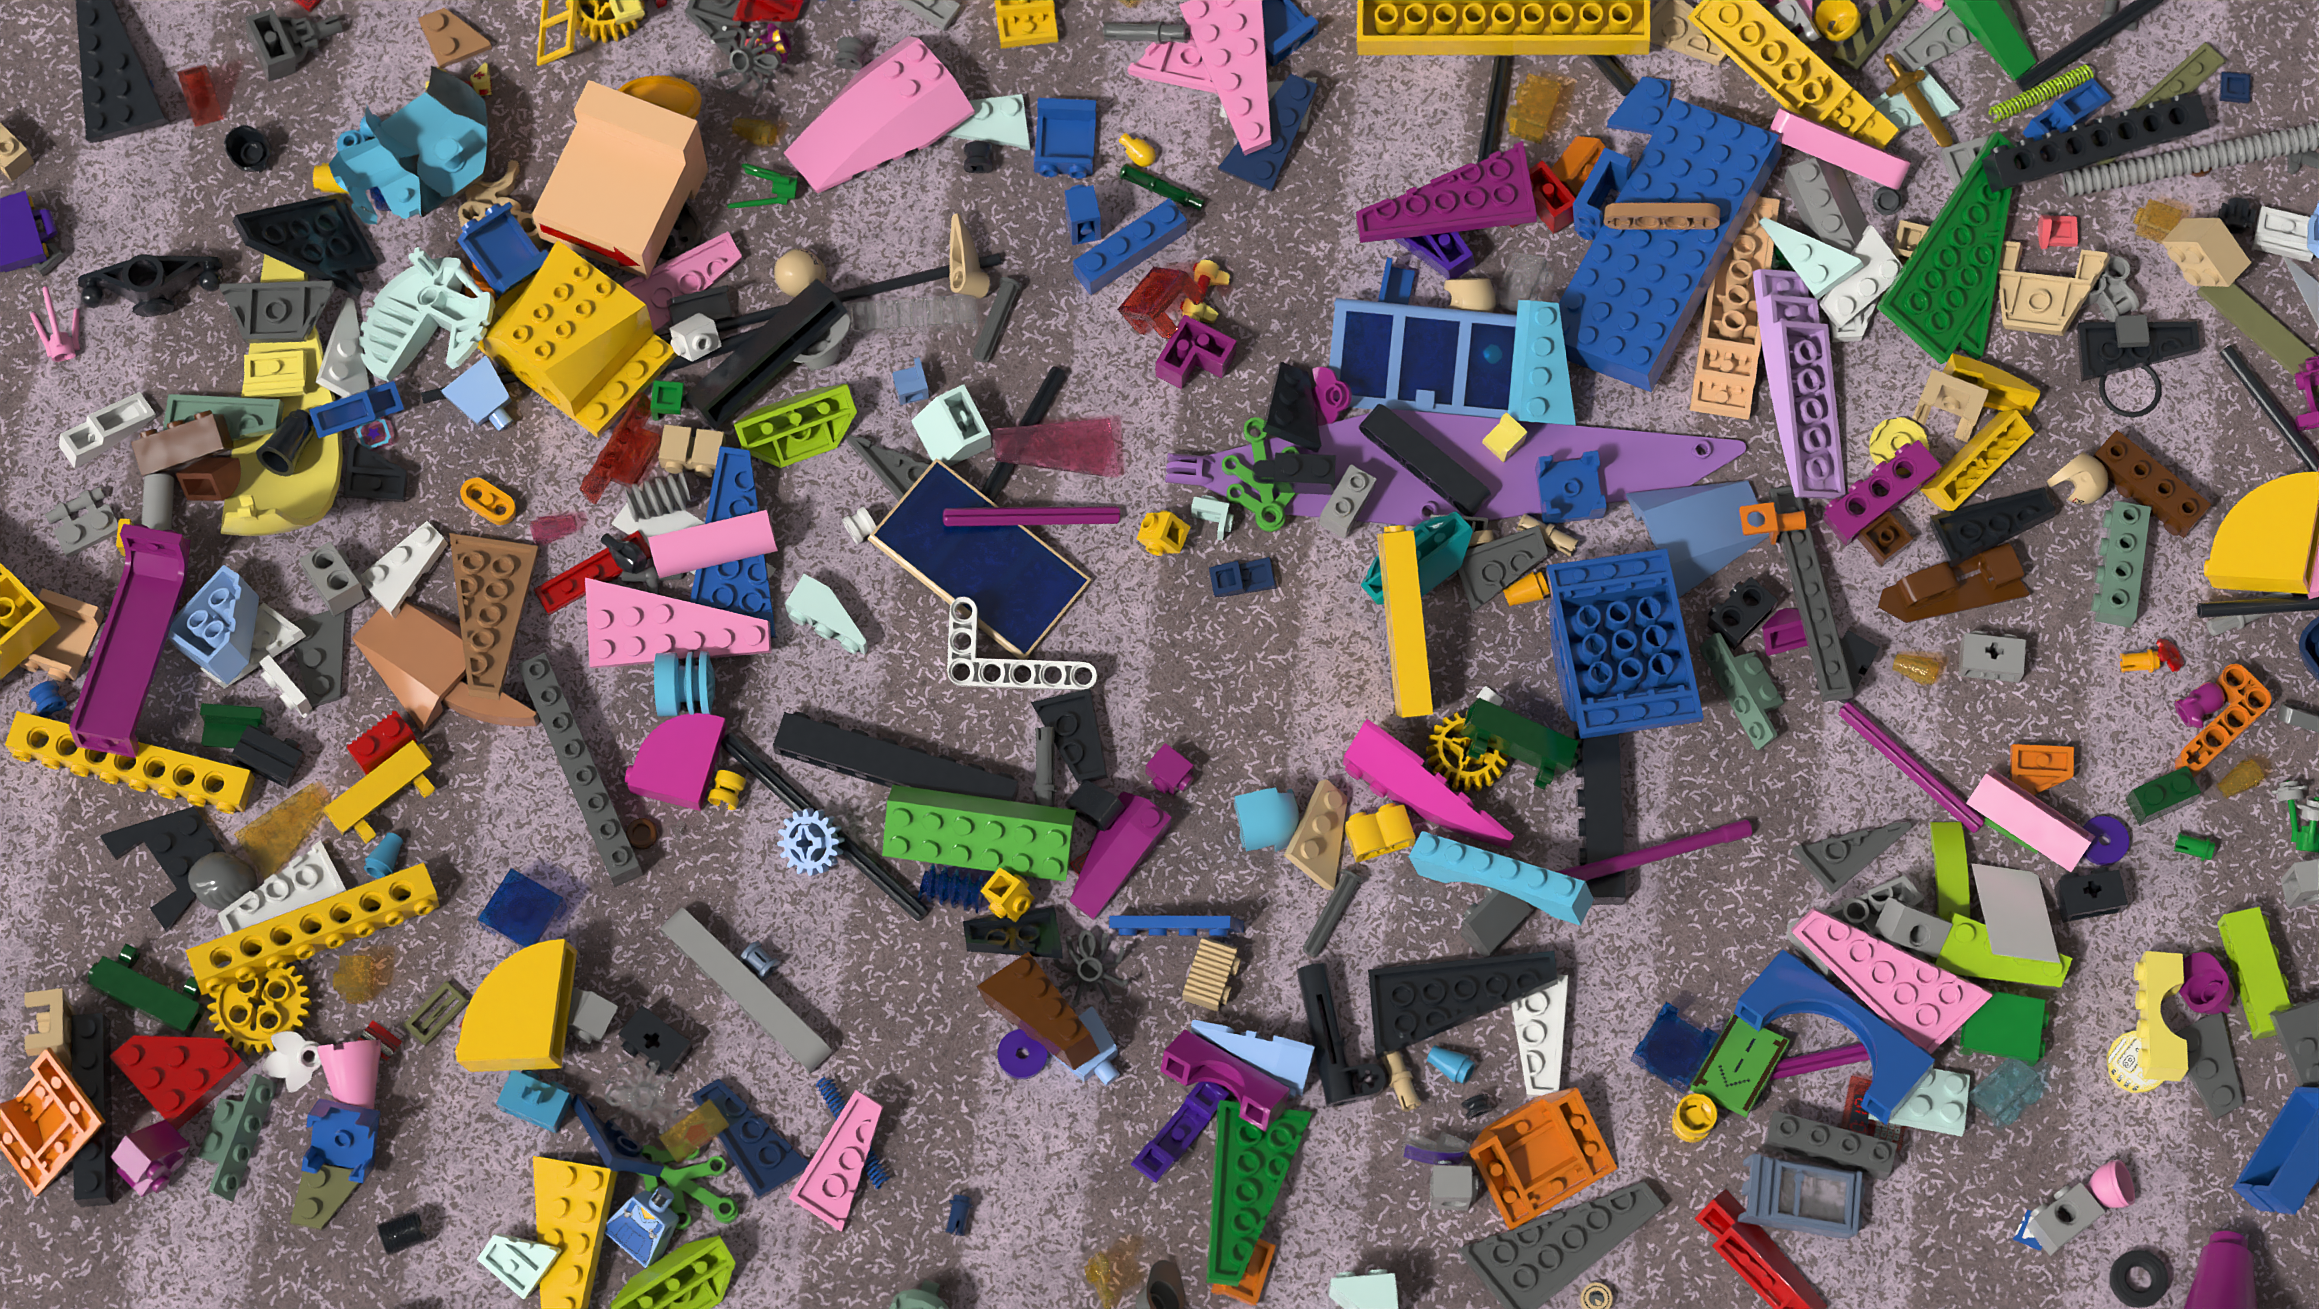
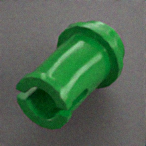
[2173,832,2215,862]

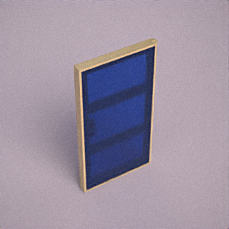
[868,458,1091,660]

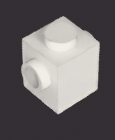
[669,313,722,362]

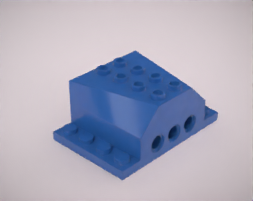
[1546,548,1703,739]

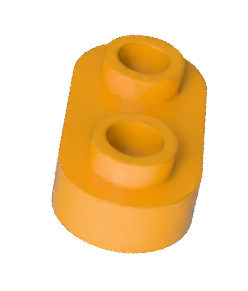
[460,478,516,525]

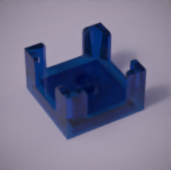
[477,868,567,950]
[1630,1002,1720,1094]

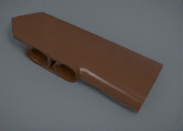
[1878,543,2029,623]

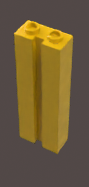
[1377,525,1433,718]

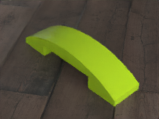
[1930,822,1970,920]

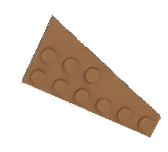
[449,533,539,700]

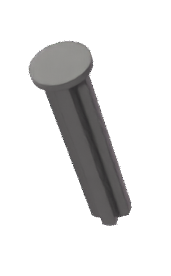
[972,277,1022,363]
[1303,869,1363,958]

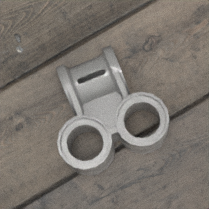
[2083,256,2139,322]

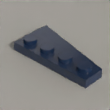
[1218,73,1318,192]
[691,1079,810,1201]

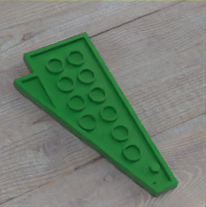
[1876,131,2017,364]

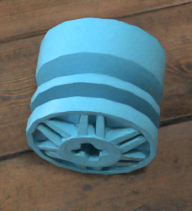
[654,651,715,717]

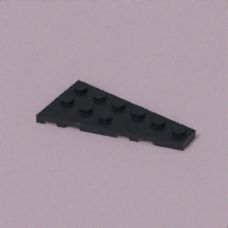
[75,0,170,143]

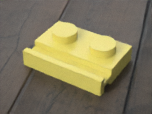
[244,350,307,399]

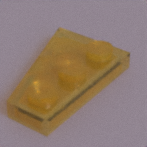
[234,783,327,880]

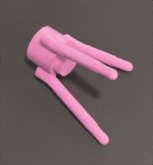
[30,286,80,362]

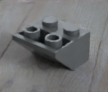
[1460,887,1531,958]

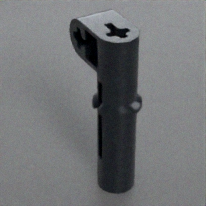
[1296,963,1385,1107]

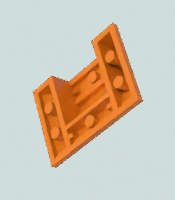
[0,1047,105,1196]
[1468,1087,1618,1231]

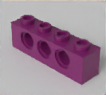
[1823,440,1942,546]

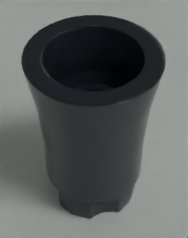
[256,409,315,477]

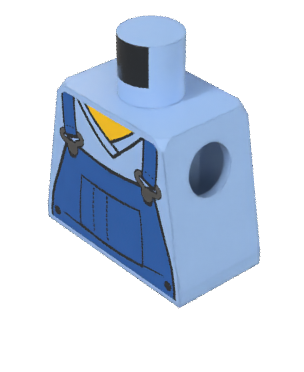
[604,1186,679,1268]

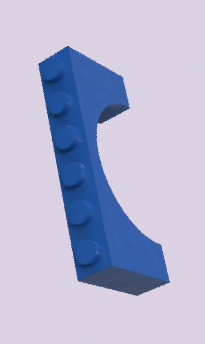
[1734,949,1935,1125]

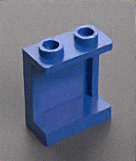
[1262,0,1319,67]
[1034,98,1096,179]
[1573,147,1632,241]
[457,201,549,298]

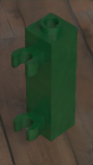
[1460,697,1579,790]
[87,944,205,1037]

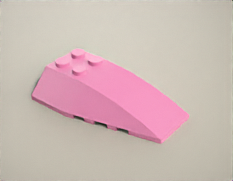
[784,36,975,194]

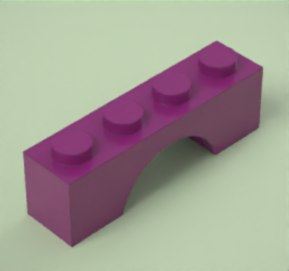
[1160,1029,1290,1132]

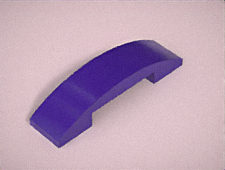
[1131,1082,1229,1183]

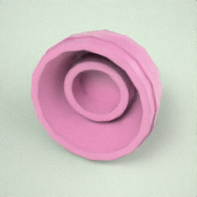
[2085,1159,2135,1208]

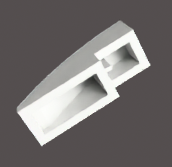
[59,392,156,469]

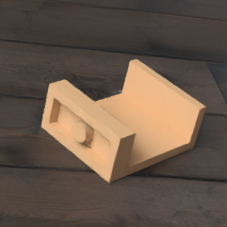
[19,588,104,682]

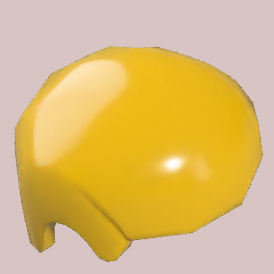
[1814,0,1861,42]

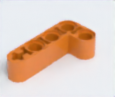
[2175,664,2272,778]

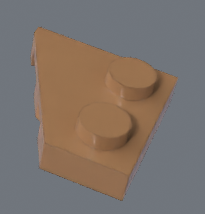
[418,7,492,69]

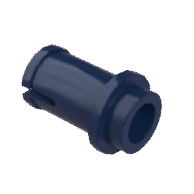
[945,1194,974,1236]

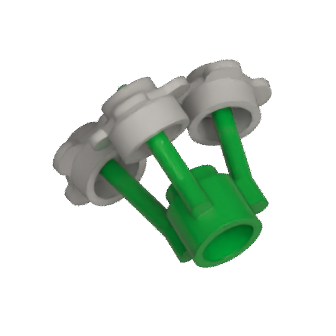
[2272,780,2319,853]

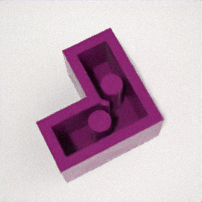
[1155,314,1237,390]
[111,1119,191,1197]

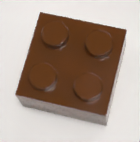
[1858,511,1913,567]

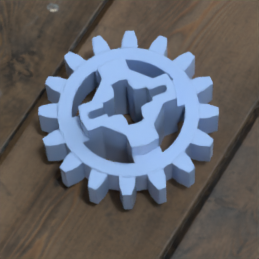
[777,808,844,876]

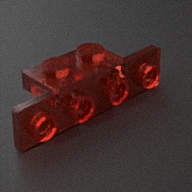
[579,392,662,504]

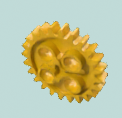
[208,964,312,1056]

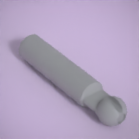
[141,474,175,531]

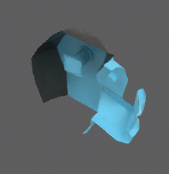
[328,65,490,224]

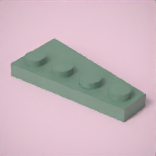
[163,394,284,441]

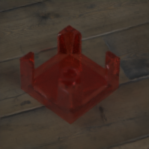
[1117,266,1206,339]

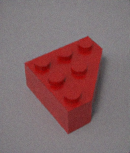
[109,1035,249,1131]

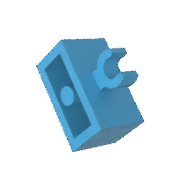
[496,1070,573,1134]

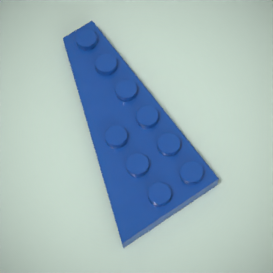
[690,446,777,638]

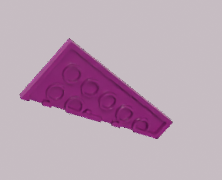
[1356,141,1537,243]

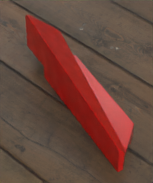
[1694,1188,1827,1309]

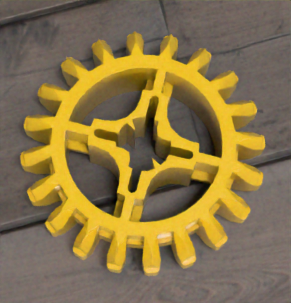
[566,0,645,44]
[1426,711,1509,793]

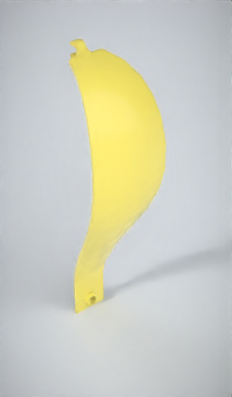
[221,254,343,536]

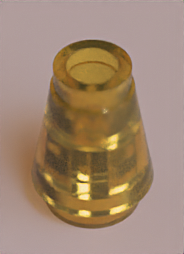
[732,117,778,148]
[1892,653,1940,686]
[2216,758,2265,799]

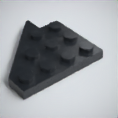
[233,193,378,296]

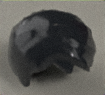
[224,125,272,173]

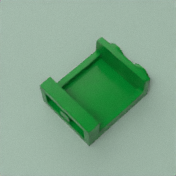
[1959,990,2049,1067]

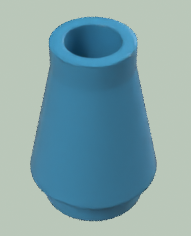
[364,832,404,879]
[1427,1045,1476,1084]

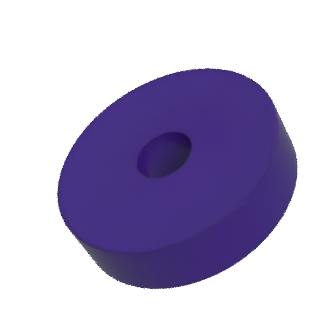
[2083,816,2129,866]
[997,1029,1047,1080]

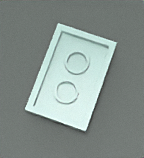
[1868,1068,1970,1137]

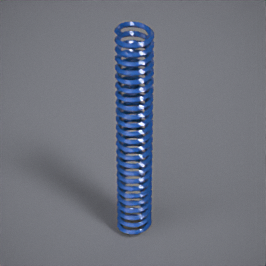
[816,1076,890,1189]

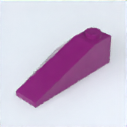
[1070,791,1172,920]

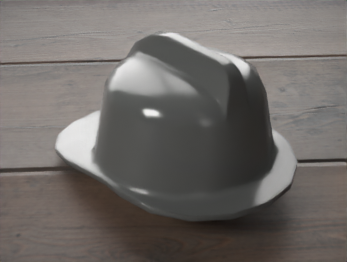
[1135,1260,1186,1309]

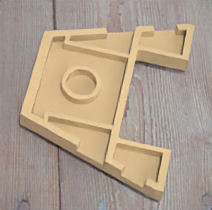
[1997,241,2110,336]

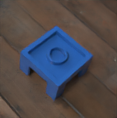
[1535,450,1607,524]
[302,1098,380,1183]

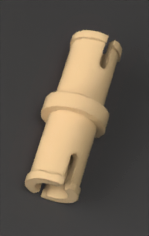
[1516,513,1579,557]
[1382,1050,1421,1112]

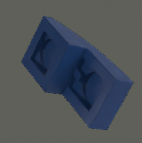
[1209,557,1277,597]

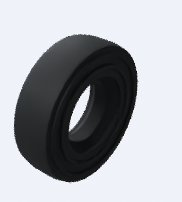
[2109,1250,2168,1308]

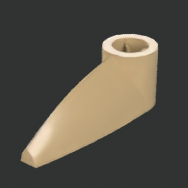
[950,213,990,299]

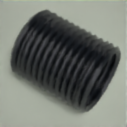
[377,1210,427,1256]

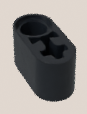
[1065,780,1125,832]

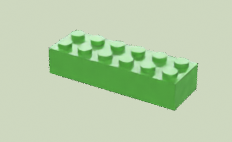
[882,785,1076,882]

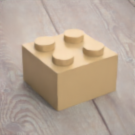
[2161,218,2251,287]

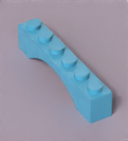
[1408,831,1594,926]

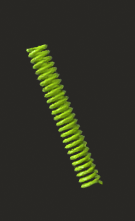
[1989,64,2094,124]

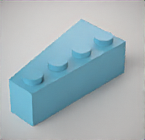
[1508,300,1576,426]

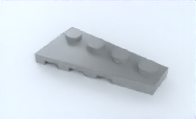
[1892,4,1978,72]

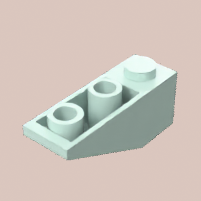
[785,574,868,655]

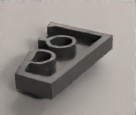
[1458,525,1549,612]
[291,610,346,708]
[2174,1012,2243,1120]

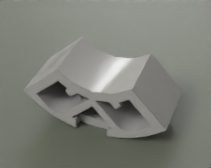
[567,987,618,1044]

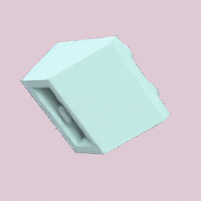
[911,384,991,467]
[1328,1269,1398,1309]

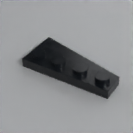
[2076,321,2200,382]
[1929,487,2055,568]

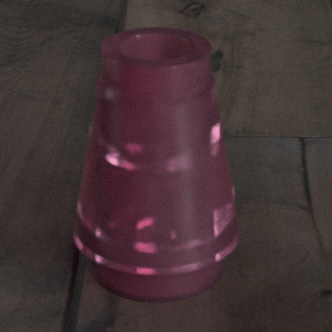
[529,514,576,546]

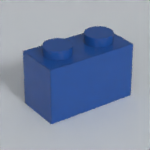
[1064,184,1101,245]

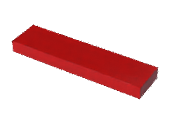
[533,530,652,616]

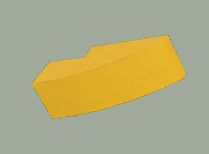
[1942,353,2040,416]

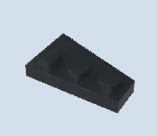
[1031,689,1108,785]

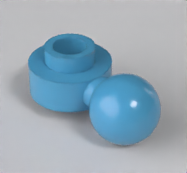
[337,114,383,151]

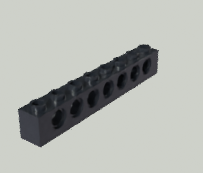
[1981,93,2210,193]

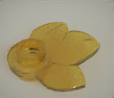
[1084,1252,1115,1309]

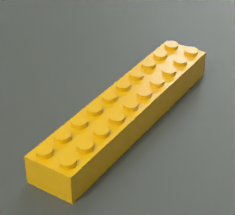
[1357,0,1650,55]

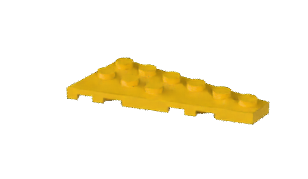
[533,1156,617,1309]

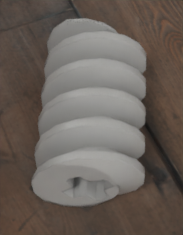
[624,472,691,522]

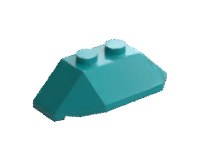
[1361,511,1473,605]

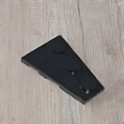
[1262,362,1322,453]
[963,907,1063,959]

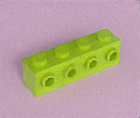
[2217,907,2294,1040]

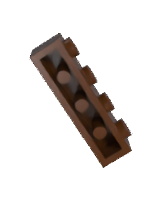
[2093,429,2212,539]

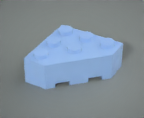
[167,565,259,685]

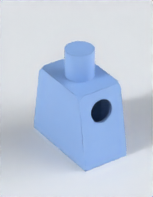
[441,356,513,432]
[1048,1006,1120,1086]

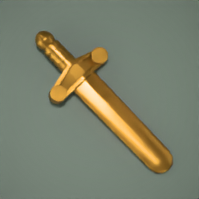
[1883,54,1953,148]

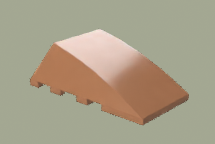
[352,600,466,733]

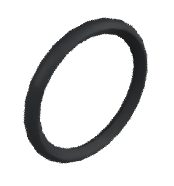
[2099,366,2162,418]

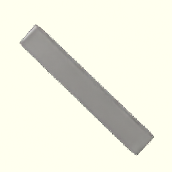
[659,907,832,1074]

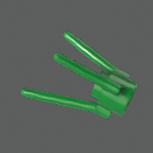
[727,163,798,209]

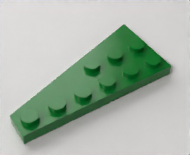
[1206,1100,1312,1287]

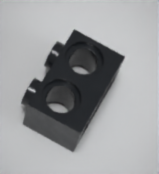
[1707,577,1778,650]

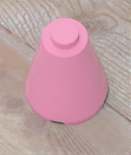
[317,1040,381,1110]

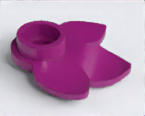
[1312,367,1352,426]

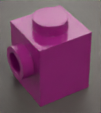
[1145,743,1194,796]

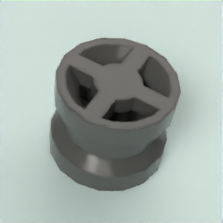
[834,37,866,70]

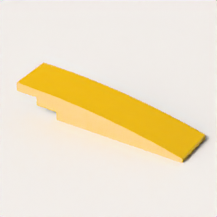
[1687,0,1901,150]

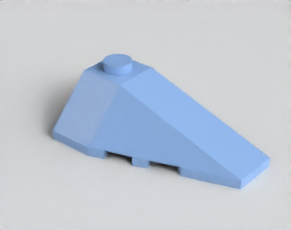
[1191,1020,1315,1098]

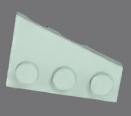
[945,94,1030,150]

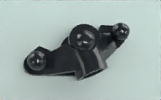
[78,254,223,317]

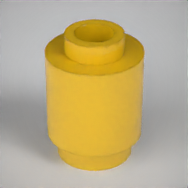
[313,163,349,194]

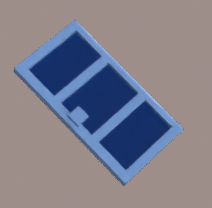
[1329,298,1517,419]

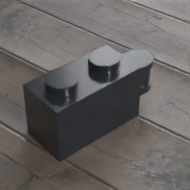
[1252,452,1336,495]

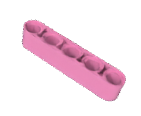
[1769,108,1911,190]

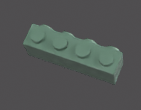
[2091,501,2151,628]

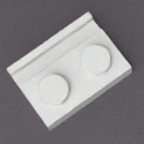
[2252,206,2313,262]
[259,655,313,718]

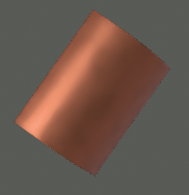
[176,458,241,501]

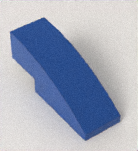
[2022,78,2112,154]
[309,381,404,438]

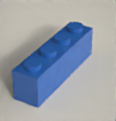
[1073,198,1187,296]

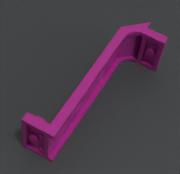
[69,524,191,758]

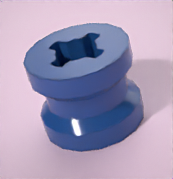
[28,680,67,717]

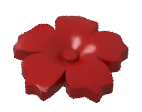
[2156,638,2184,672]

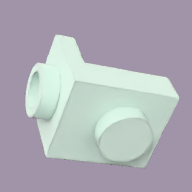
[1191,496,1234,540]

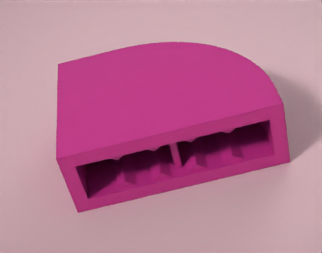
[625,713,727,811]

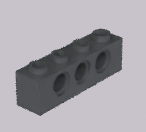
[1762,1110,1897,1181]

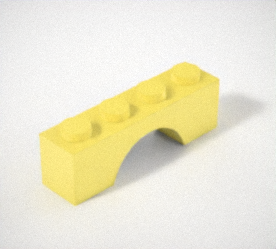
[2134,951,2188,1081]

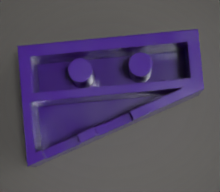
[1394,185,1475,279]

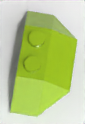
[734,383,857,468]
[610,1236,736,1309]

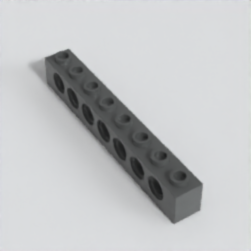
[516,652,643,887]

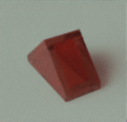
[177,64,223,127]

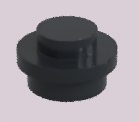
[1872,186,1902,215]

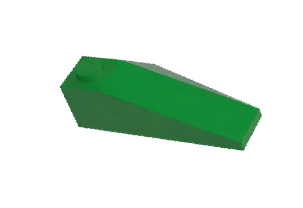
[1943,0,2036,81]

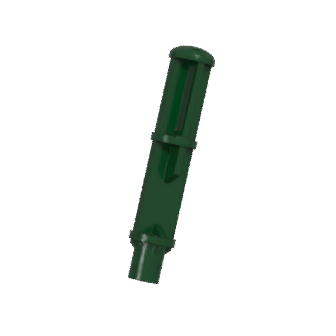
[1119,163,1205,211]

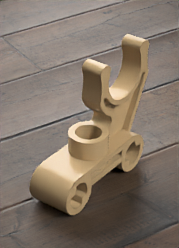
[458,160,544,249]

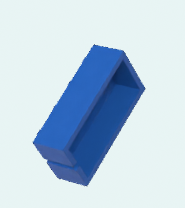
[2232,1087,2319,1215]

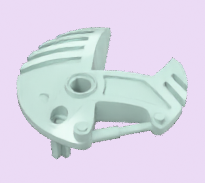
[359,247,496,382]

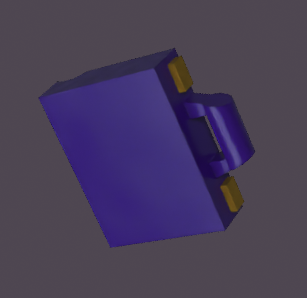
[0,191,57,273]

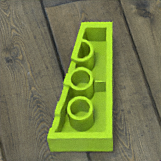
[1930,911,2073,987]

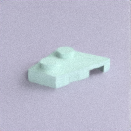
[477,1233,562,1300]

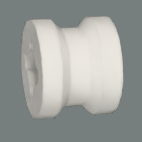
[842,507,877,544]

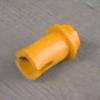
[2119,649,2160,673]

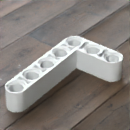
[947,597,1098,691]

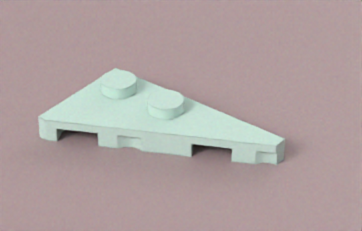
[1759,217,1864,300]

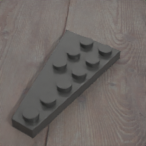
[1457,1182,1665,1309]

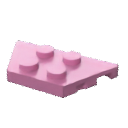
[1128,29,1217,94]

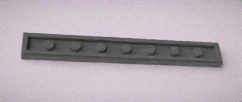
[1769,486,1854,702]

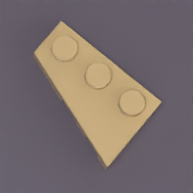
[1650,0,1728,66]

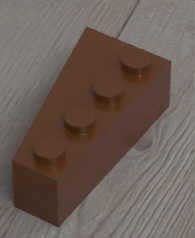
[977,952,1100,1070]

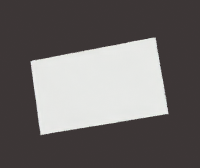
[1971,863,2060,963]

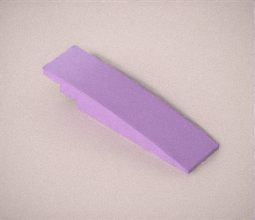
[1753,269,1846,499]

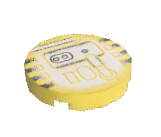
[2107,1031,2165,1093]

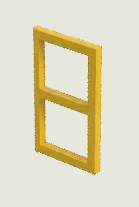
[536,0,578,66]

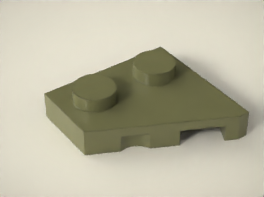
[290,1165,360,1230]

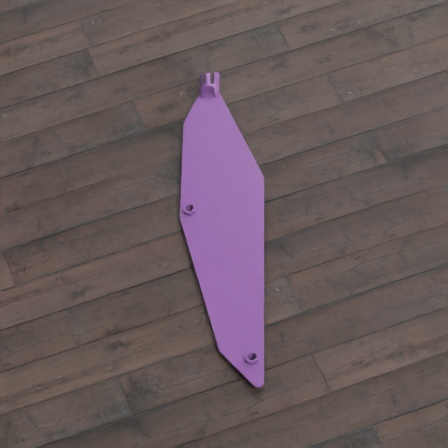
[1165,409,1746,526]

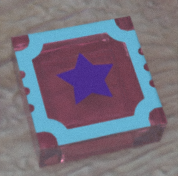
[355,416,394,452]

